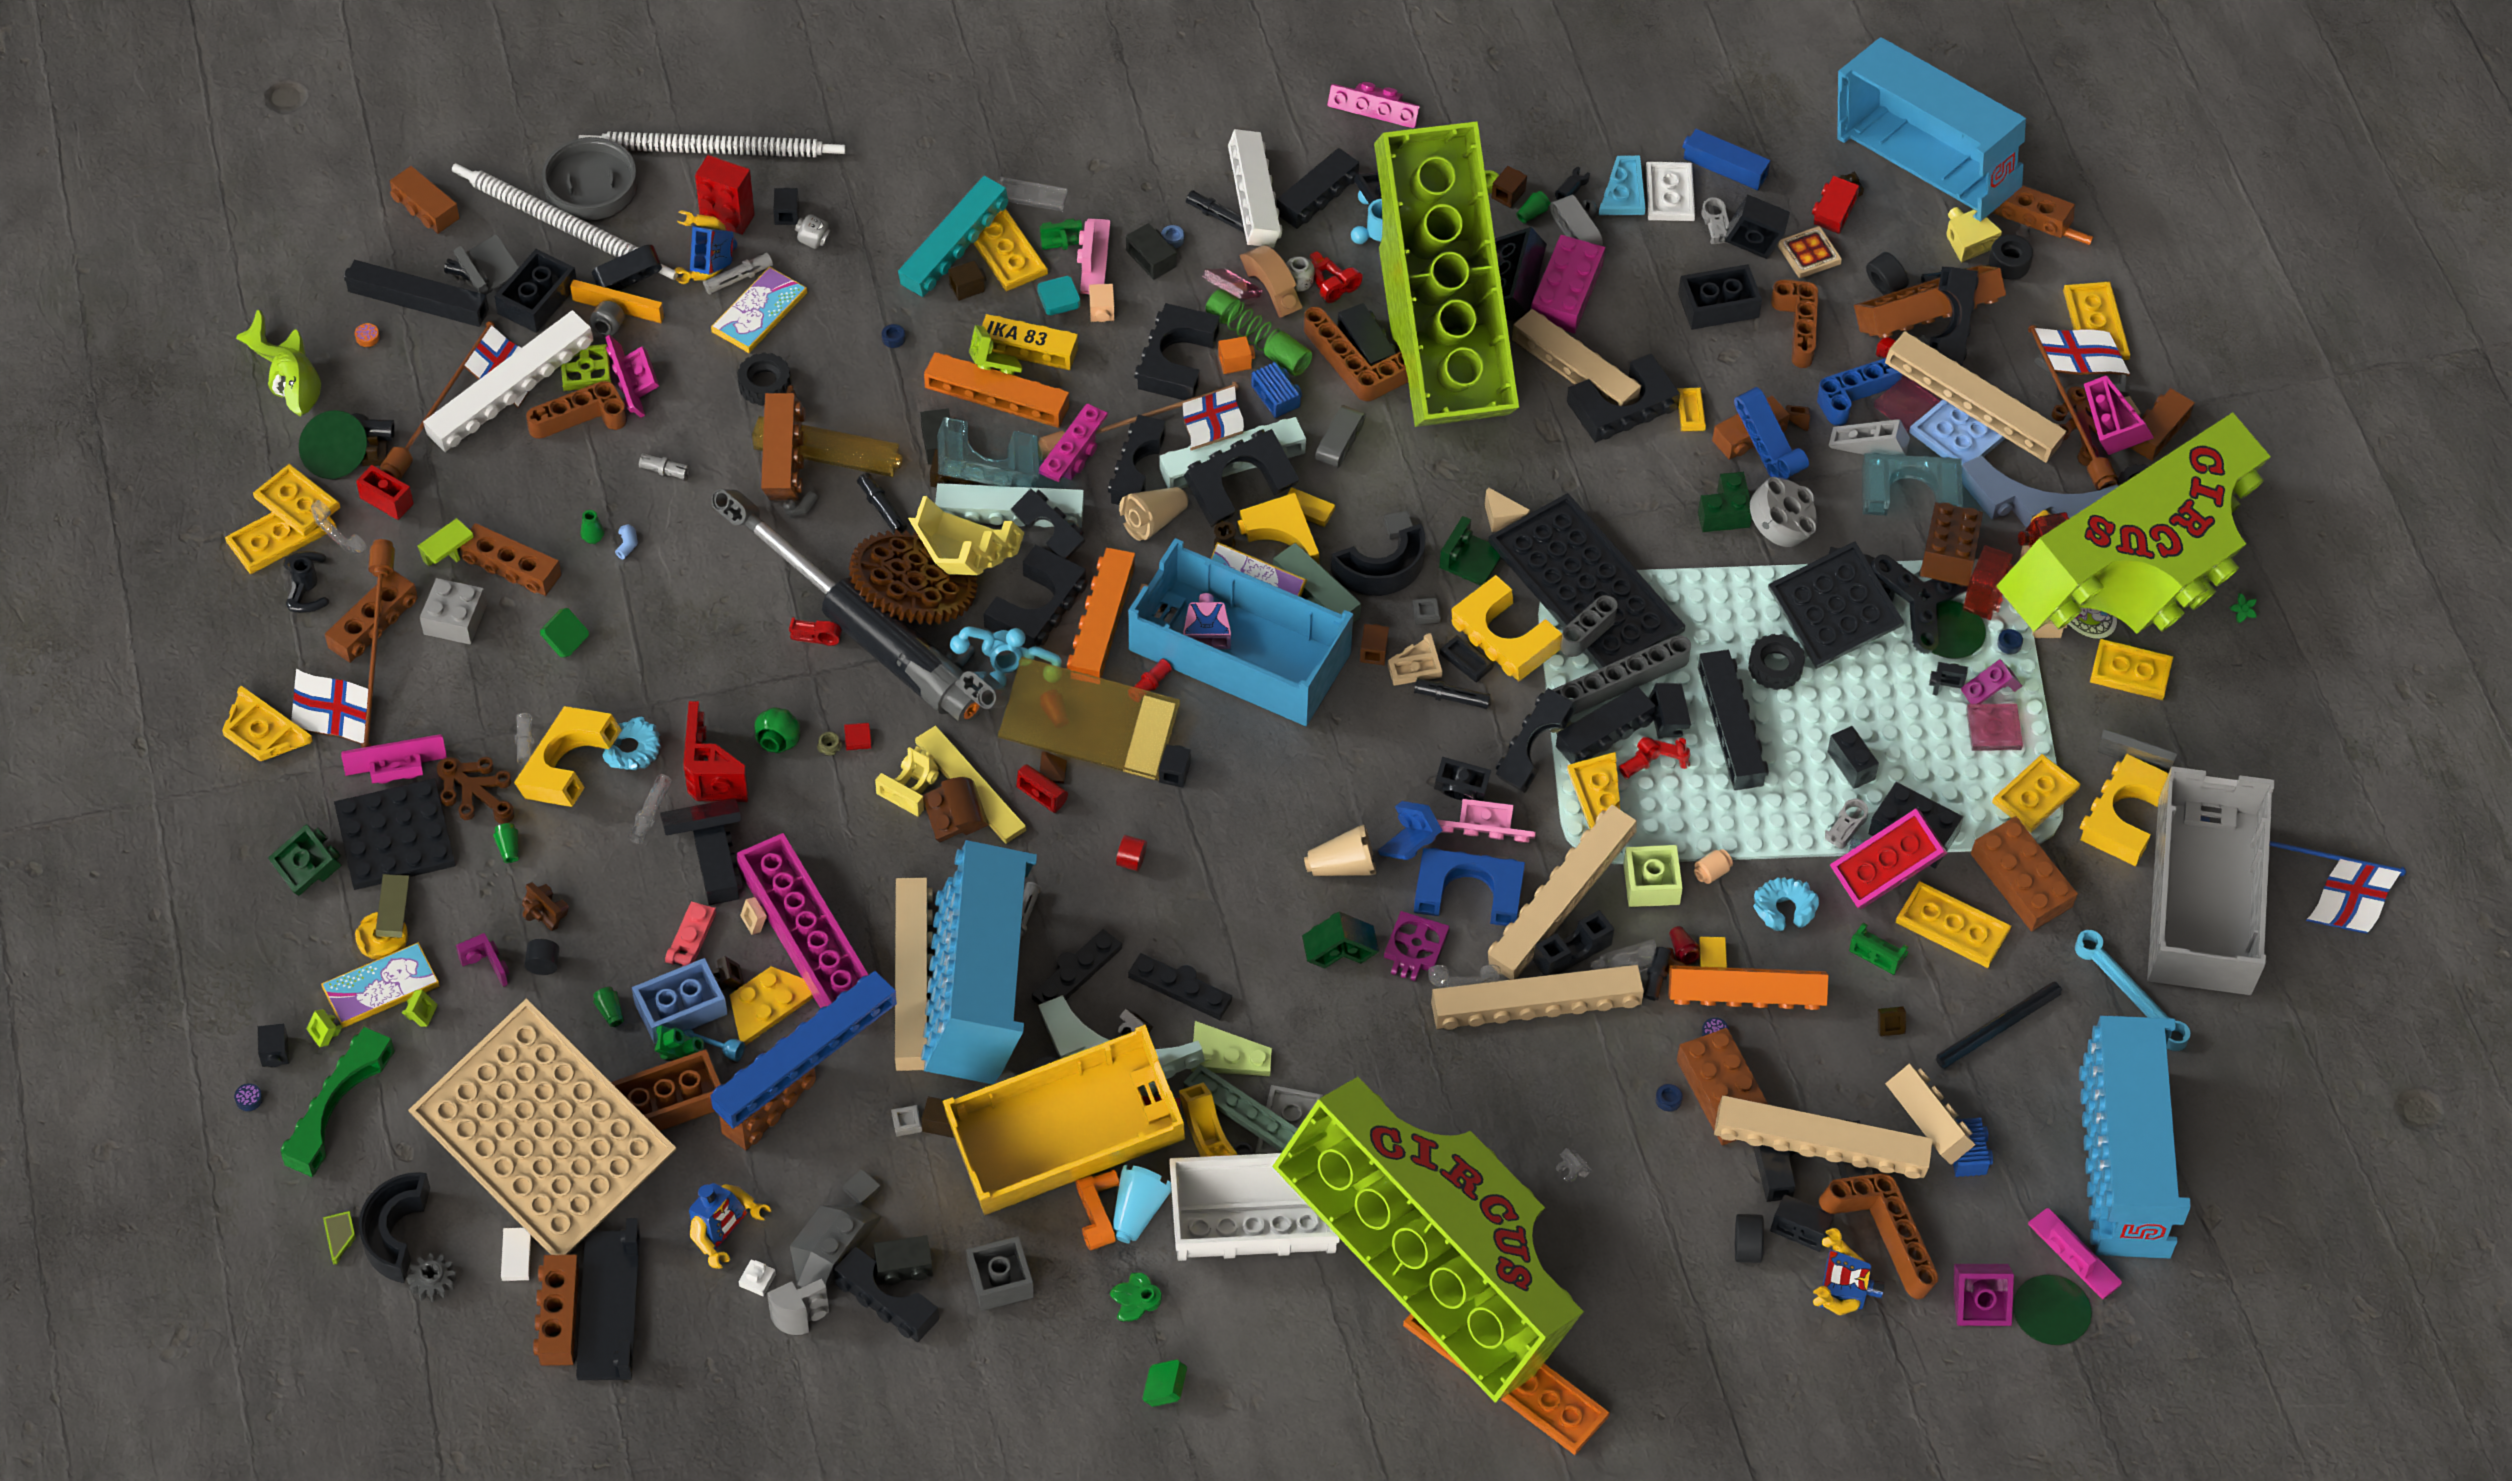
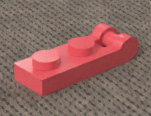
[665,901,716,967]

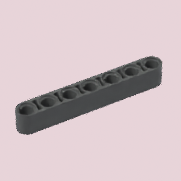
[1552,635,1691,715]

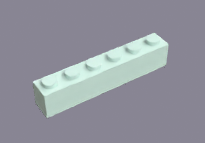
[1160,417,1306,489]
[935,483,1084,528]

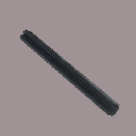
[1936,982,2062,1068]

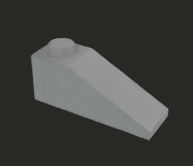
[1829,419,1910,459]

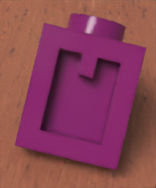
[1961,659,2022,708]
[456,933,510,987]

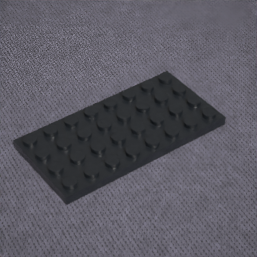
[1488,493,1685,669]

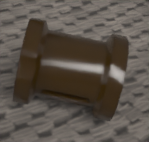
[1214,522,1236,549]

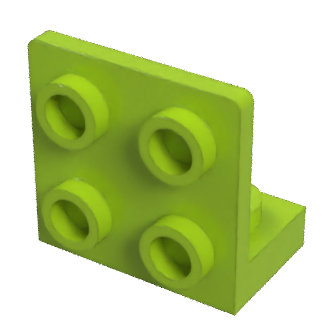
[969,325,1022,375]

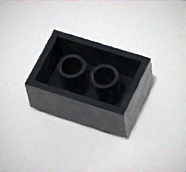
[494,249,577,333]
[1678,264,1762,330]
[1868,782,1964,869]

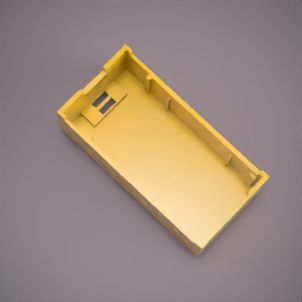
[943,1025,1185,1216]

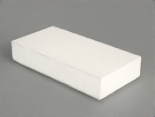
[501,1228,531,1281]

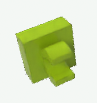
[402,990,438,1027]
[306,1009,342,1047]

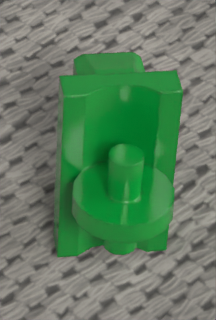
[1039,218,1082,250]
[655,1025,704,1061]

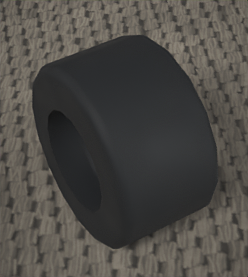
[1989,234,2033,280]
[1866,252,1909,295]
[1735,1214,1764,1263]

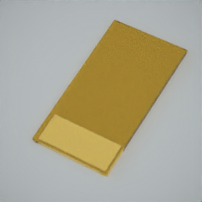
[998,657,1180,781]

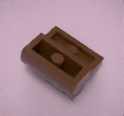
[922,777,989,842]

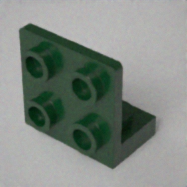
[1439,516,1501,586]

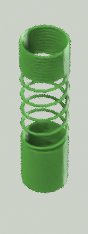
[1206,288,1312,376]

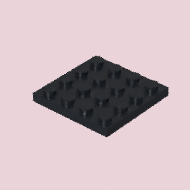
[1768,541,1904,669]
[334,778,456,890]

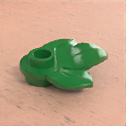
[1110,1273,1162,1321]

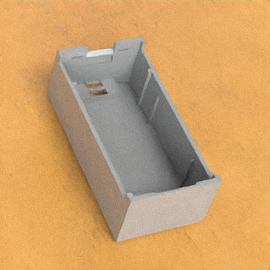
[2147,766,2274,995]

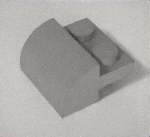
[767,1278,829,1335]

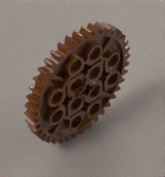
[849,530,978,625]

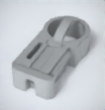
[1701,197,1729,244]
[1825,799,1868,849]

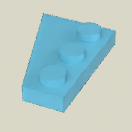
[1598,156,1645,215]

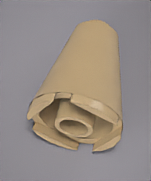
[1119,487,1188,541]
[1304,824,1377,876]

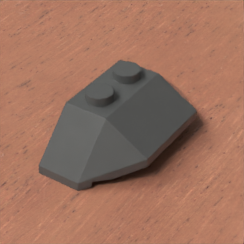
[790,1203,881,1290]

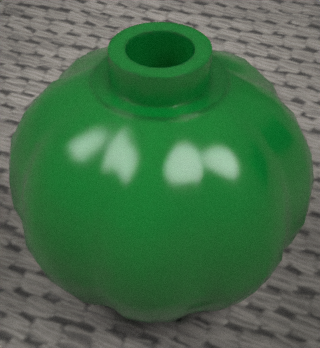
[754,707,800,753]

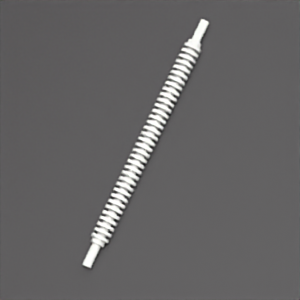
[579,131,845,158]
[452,163,678,280]

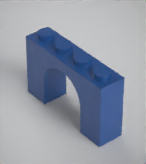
[1414,848,1525,926]

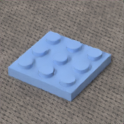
[1909,399,2005,471]

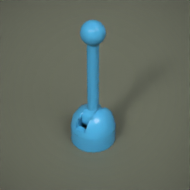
[684,1029,745,1062]

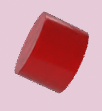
[1116,835,1147,871]

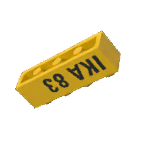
[982,314,1078,370]

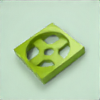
[561,344,611,391]

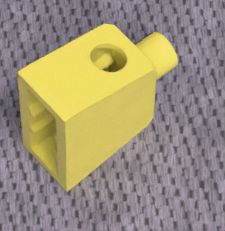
[1946,207,2002,263]

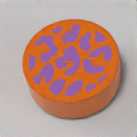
[355,323,380,347]

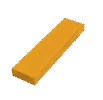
[570,280,664,323]

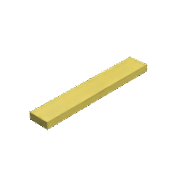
[915,725,1026,844]

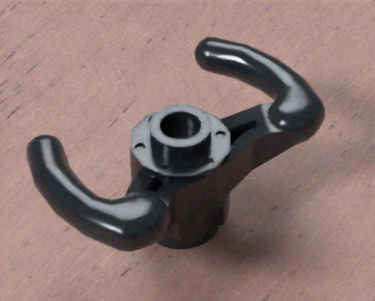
[283,551,329,613]

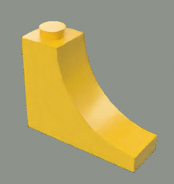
[1237,493,1320,565]

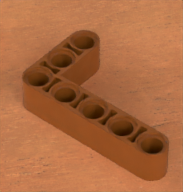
[1304,307,1408,401]
[1819,1173,1938,1299]

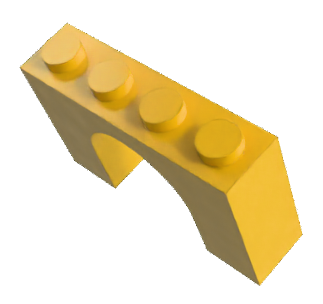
[1452,575,1562,682]
[514,706,622,807]
[2080,754,2169,866]

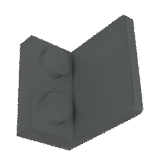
[453,235,519,295]

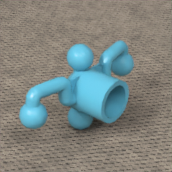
[1350,191,1383,244]
[950,626,1062,686]

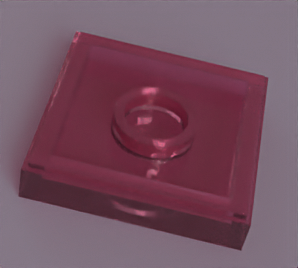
[1202,268,1263,299]
[1874,376,1940,433]
[1966,704,2023,751]

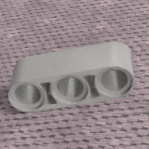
[1550,195,1603,246]

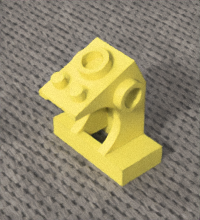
[875,746,939,817]

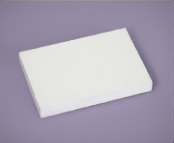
[1645,162,1695,221]

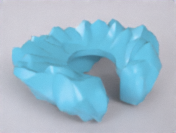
[603,716,661,770]
[1753,877,1819,932]

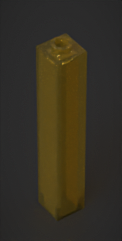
[752,416,903,477]

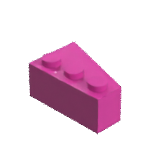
[2084,376,2154,455]

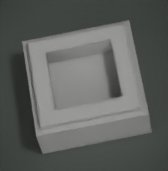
[891,1105,922,1137]

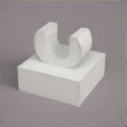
[739,1259,776,1297]

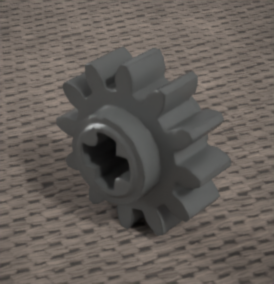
[407,1253,457,1302]

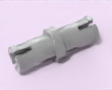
[639,453,690,480]

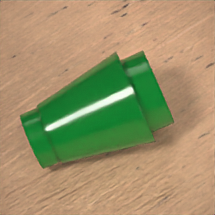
[1516,191,1551,224]
[580,510,605,544]
[493,823,519,863]
[593,987,624,1027]

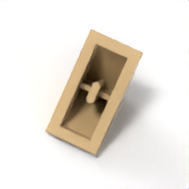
[1485,488,1530,532]

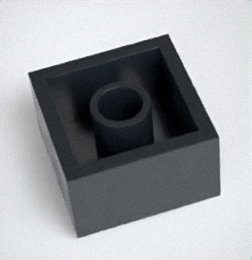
[1724,194,1790,259]

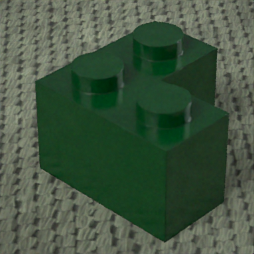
[1698,472,1752,532]
[1302,911,1379,969]

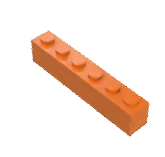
[924,352,1069,428]
[1067,547,1135,685]
[1668,965,1828,1010]

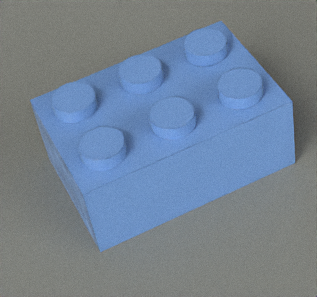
[632,958,727,1044]

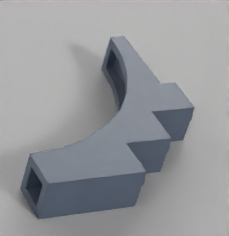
[1958,455,2119,530]

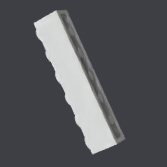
[1228,129,1282,248]

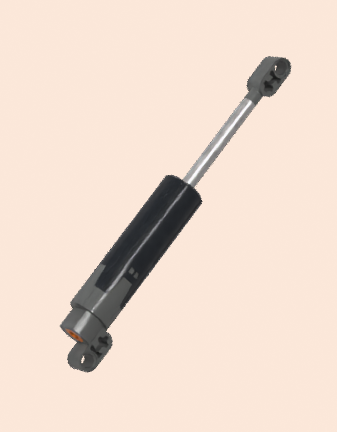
[711,489,1009,721]

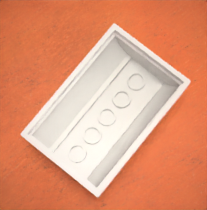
[1170,1153,1339,1261]

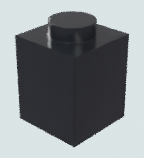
[773,188,799,225]
[1159,744,1191,788]
[257,1023,289,1067]

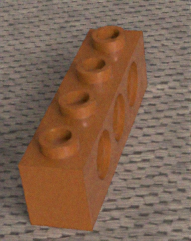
[1991,185,2075,238]
[460,523,561,596]
[325,571,418,663]
[533,1255,579,1366]

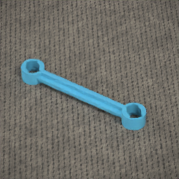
[2075,930,2190,1051]

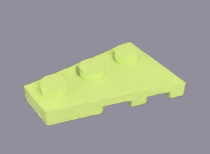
[1191,1021,1272,1076]

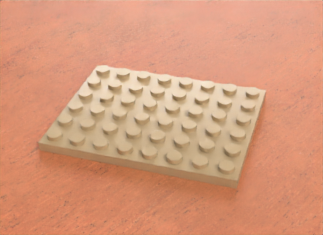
[408,998,677,1255]

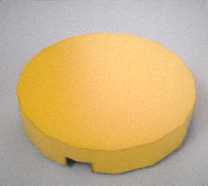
[355,912,408,960]

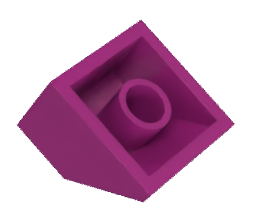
[1953,1264,2014,1326]

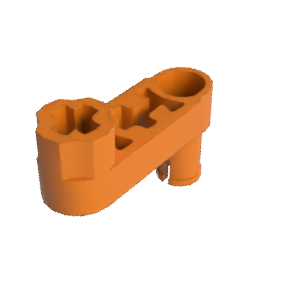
[1075,1169,1120,1251]

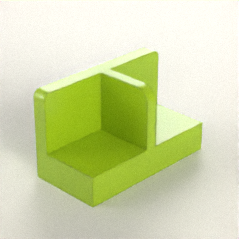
[417,518,474,566]

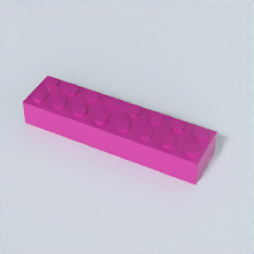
[737,833,868,1009]

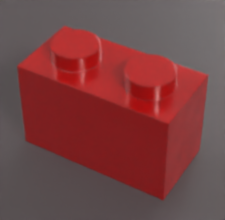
[1812,176,1859,234]
[356,465,414,520]

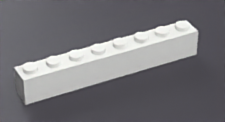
[423,310,594,452]

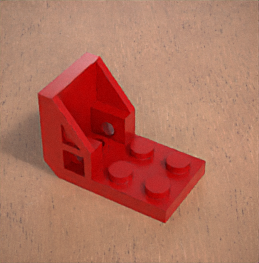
[683,701,749,802]

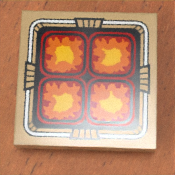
[1777,226,1842,279]

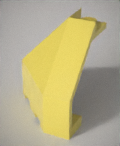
[908,496,1025,575]

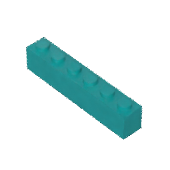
[898,176,1009,297]

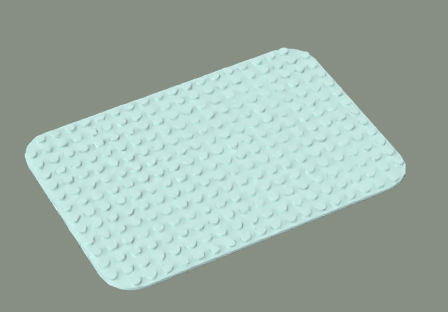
[1538,559,2064,864]

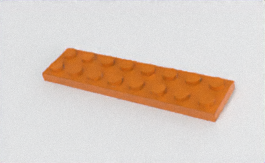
[1403,1314,1610,1455]

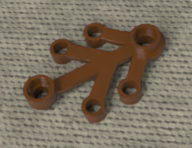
[2051,386,2099,466]
[437,757,514,824]

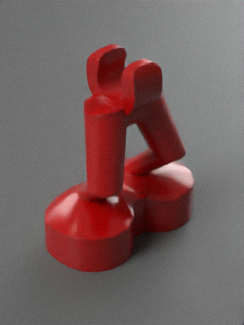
[1310,251,1363,303]

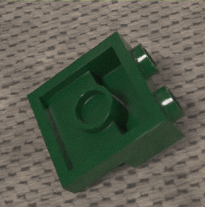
[268,824,342,896]

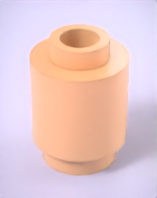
[1694,849,1733,884]

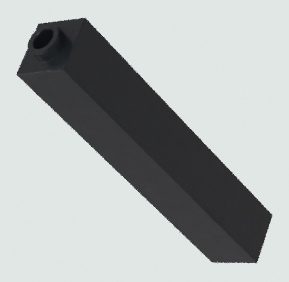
[344,260,489,327]

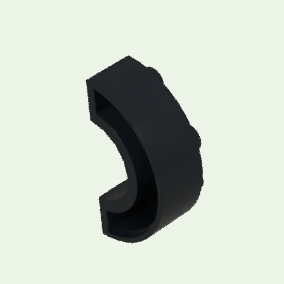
[1331,523,1426,596]
[359,1172,430,1283]

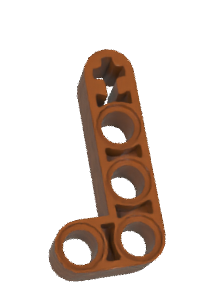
[1771,280,1818,368]
[526,381,627,439]

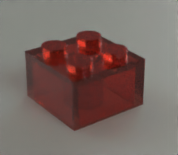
[1963,545,2014,620]

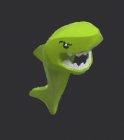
[236,310,321,417]

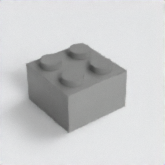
[420,578,487,645]

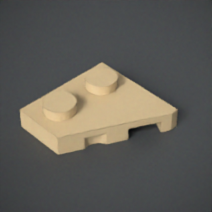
[1388,633,1442,686]

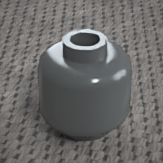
[590,301,625,336]

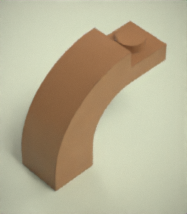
[1239,245,1303,318]

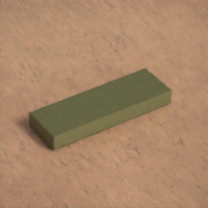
[376,874,409,938]

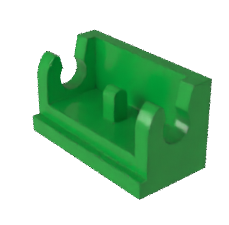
[1849,922,1909,975]

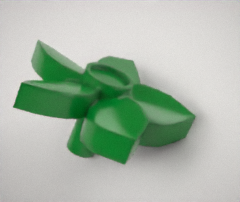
[2229,593,2257,623]

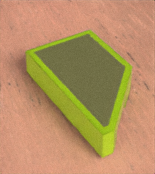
[323,1211,356,1265]

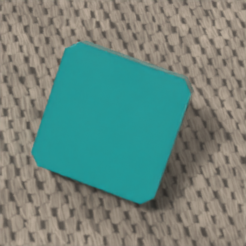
[1037,276,1080,316]

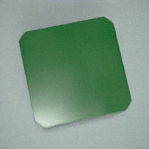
[540,608,589,658]
[1142,1359,1187,1407]

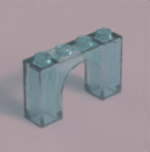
[937,417,1039,488]
[1862,453,1963,516]

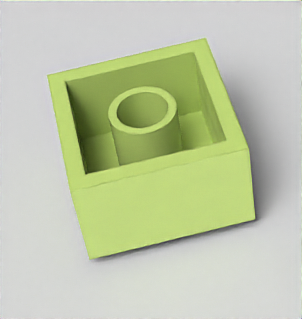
[1623,845,1683,907]

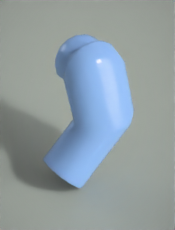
[615,524,638,559]

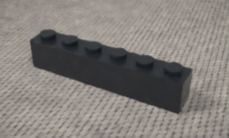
[1697,649,1769,791]

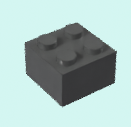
[966,1236,1034,1311]

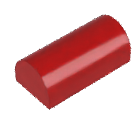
[1016,764,1068,813]

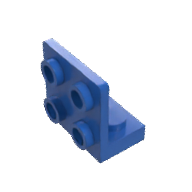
[1378,801,1443,860]

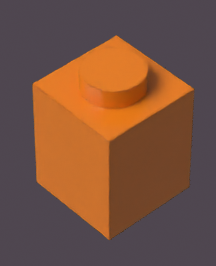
[1218,336,1255,374]

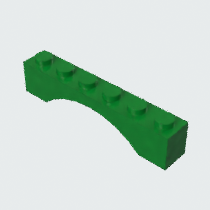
[281,1027,395,1177]

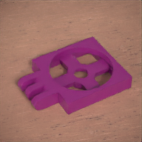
[1384,911,1450,982]

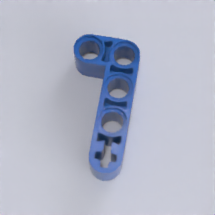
[1817,358,1903,426]
[1734,387,1809,479]

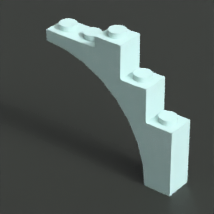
[1038,995,1205,1096]

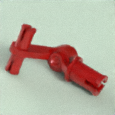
[1618,737,1691,780]

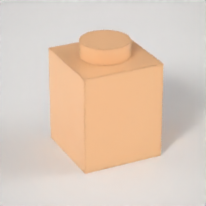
[1089,284,1114,322]

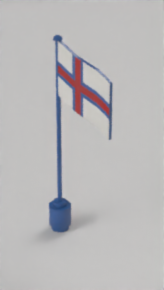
[2200,816,2406,933]

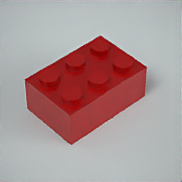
[695,155,755,235]

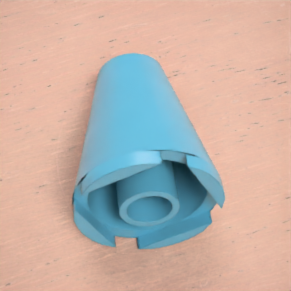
[1112,1165,1172,1243]

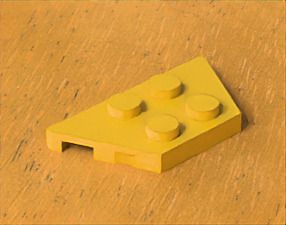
[222,686,313,762]
[729,966,814,1046]

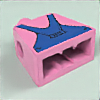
[1183,593,1231,649]

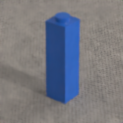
[1682,129,1771,190]

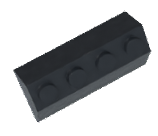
[1495,227,1547,321]

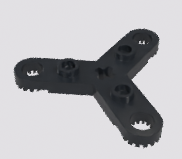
[1871,554,1972,654]

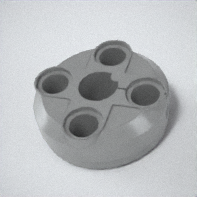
[1750,477,1818,547]

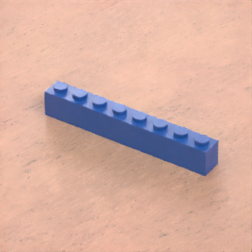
[711,971,897,1129]

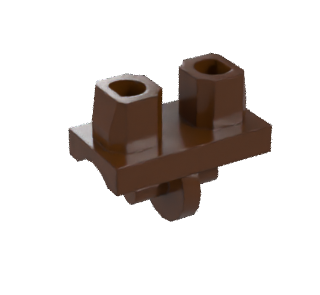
[522,882,569,931]

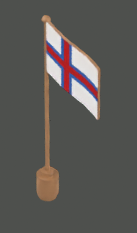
[1035,382,1244,460]

